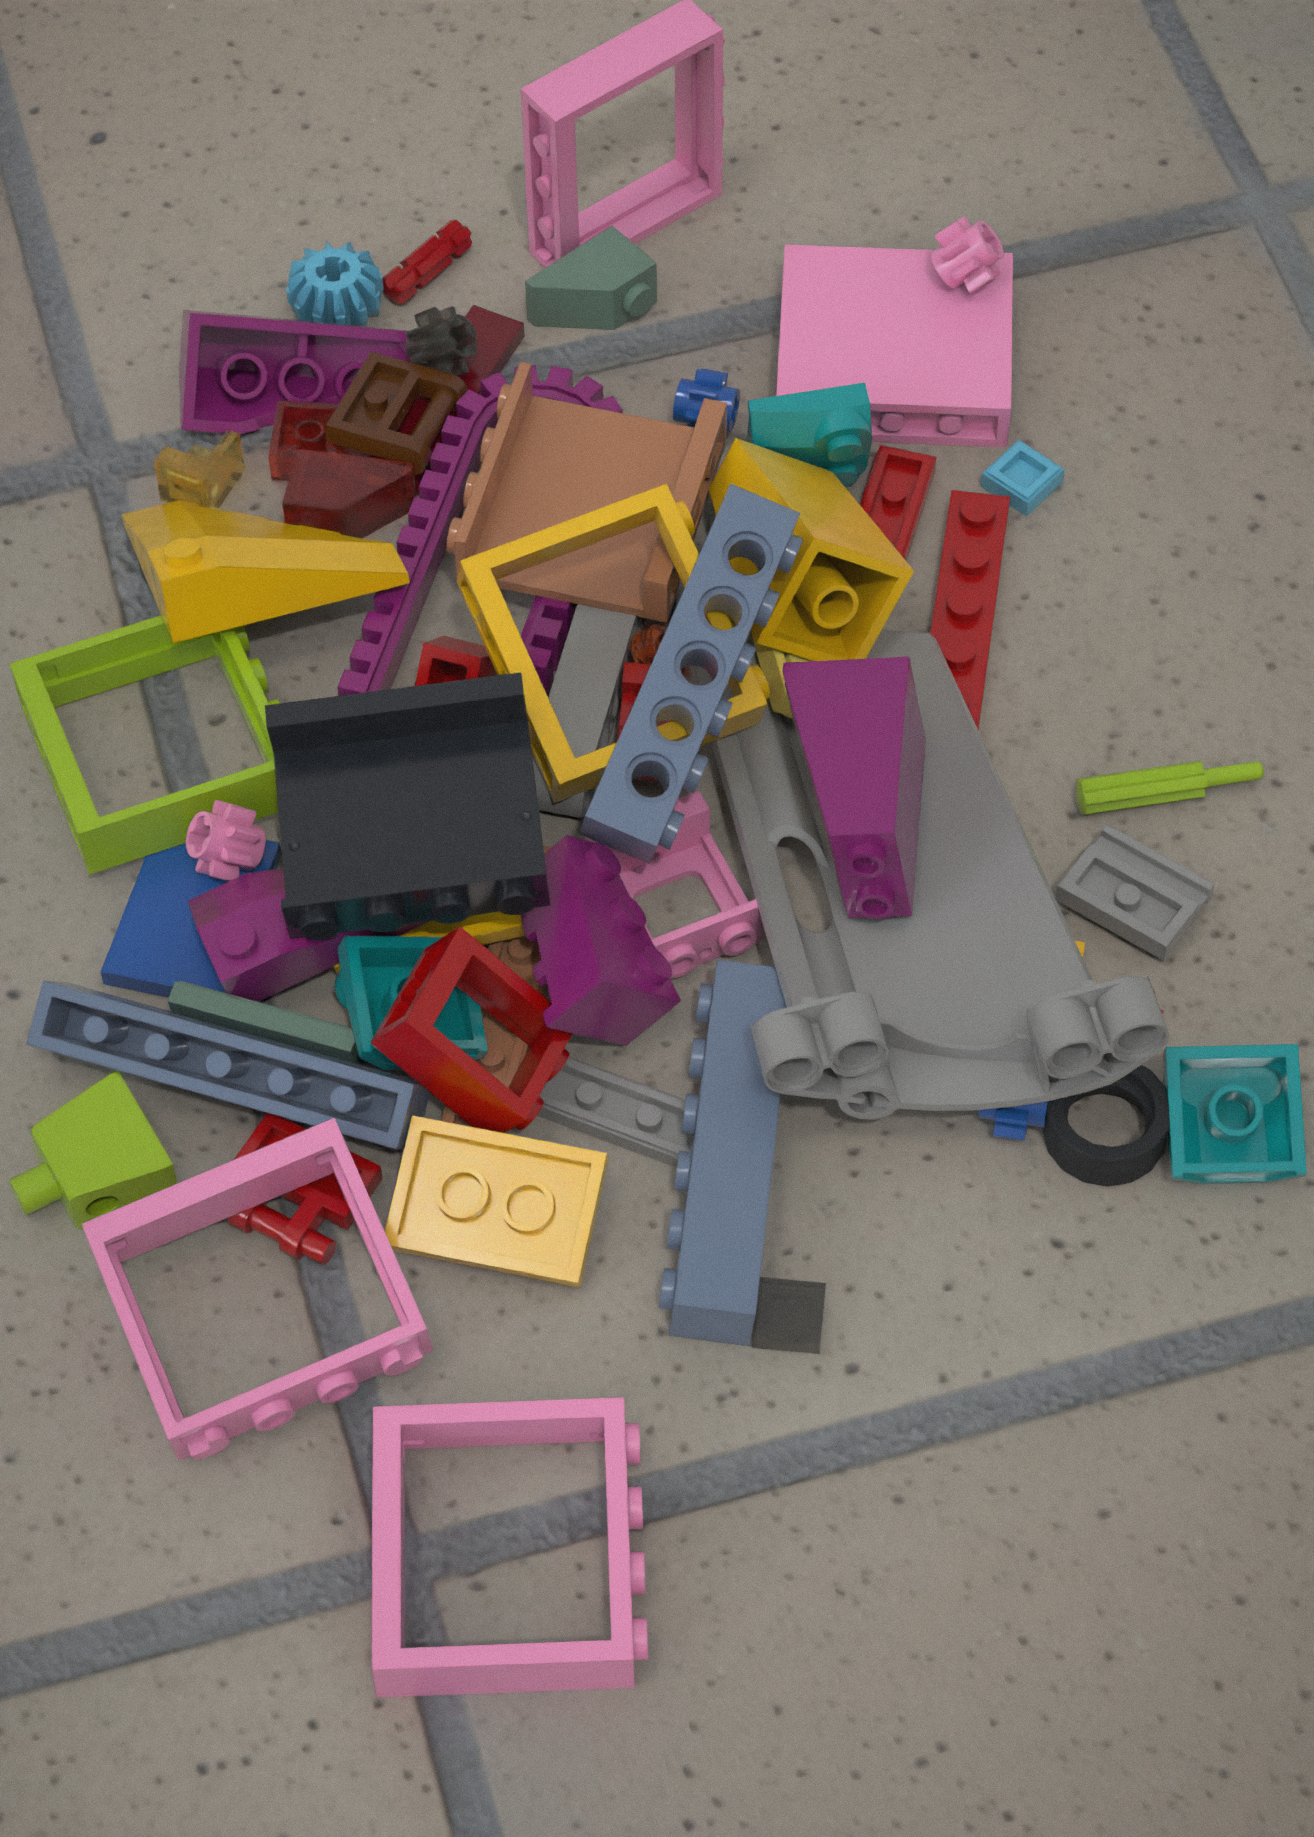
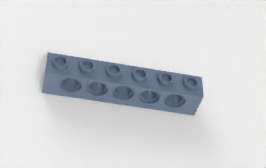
[579,483,803,864]

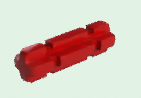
[382,220,472,305]

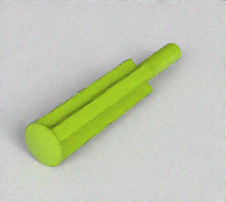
[1075,760,1264,815]

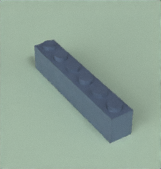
[659,959,787,1346]
[26,981,431,1149]

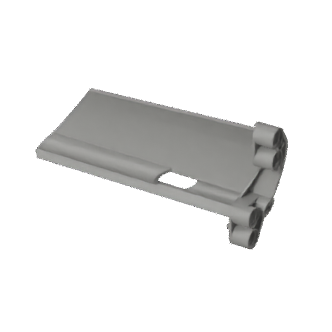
[672,581,1170,1120]

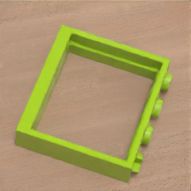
[9,615,279,875]

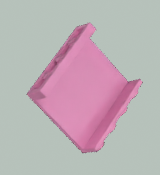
[776,245,1013,447]

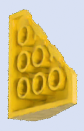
[121,500,410,643]

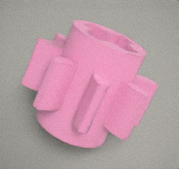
[931,216,1004,293]
[186,800,266,881]

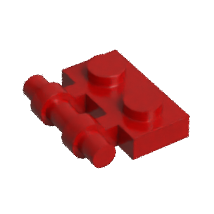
[228,1113,383,1265]

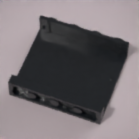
[265,672,550,940]

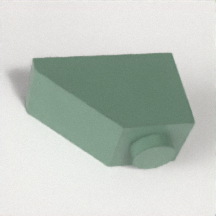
[525,226,657,330]

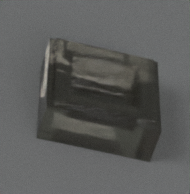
[752,1277,826,1354]

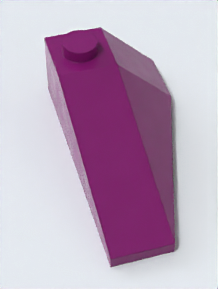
[179,310,421,434]
[188,868,430,1002]

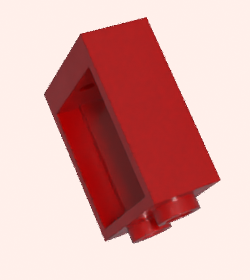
[371,926,572,1133]

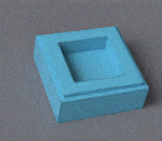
[981,440,1065,516]

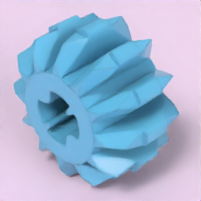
[286,241,384,327]

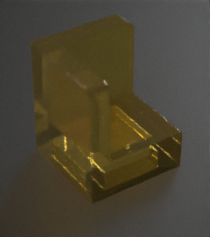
[154,430,245,510]

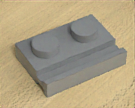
[1055,824,1215,961]

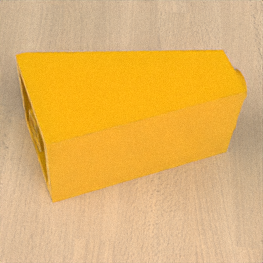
[708,438,914,661]

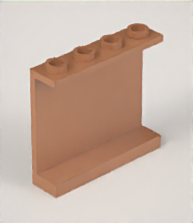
[446,362,727,623]

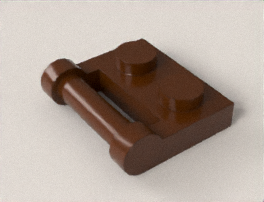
[326,351,468,475]

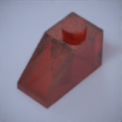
[282,449,417,539]

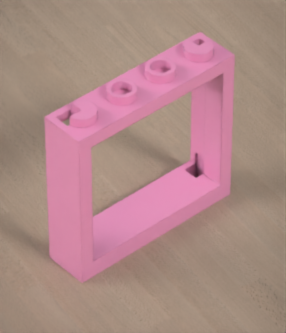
[520,0,725,268]
[82,1118,433,1460]
[372,1397,648,1698]

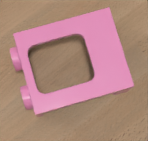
[584,791,763,978]

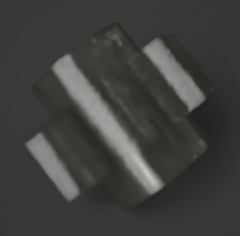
[406,306,477,376]

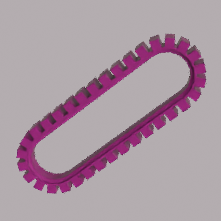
[337,365,623,697]

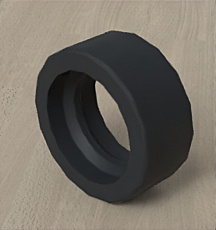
[1042,1065,1170,1187]

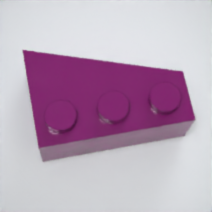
[521,835,681,1046]

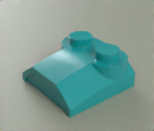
[746,382,872,487]
[335,936,488,1070]
[1162,1044,1307,1184]

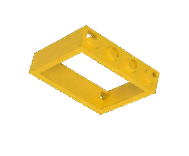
[457,483,770,803]

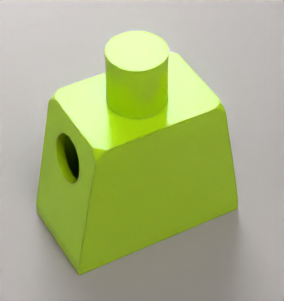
[8,1070,178,1229]

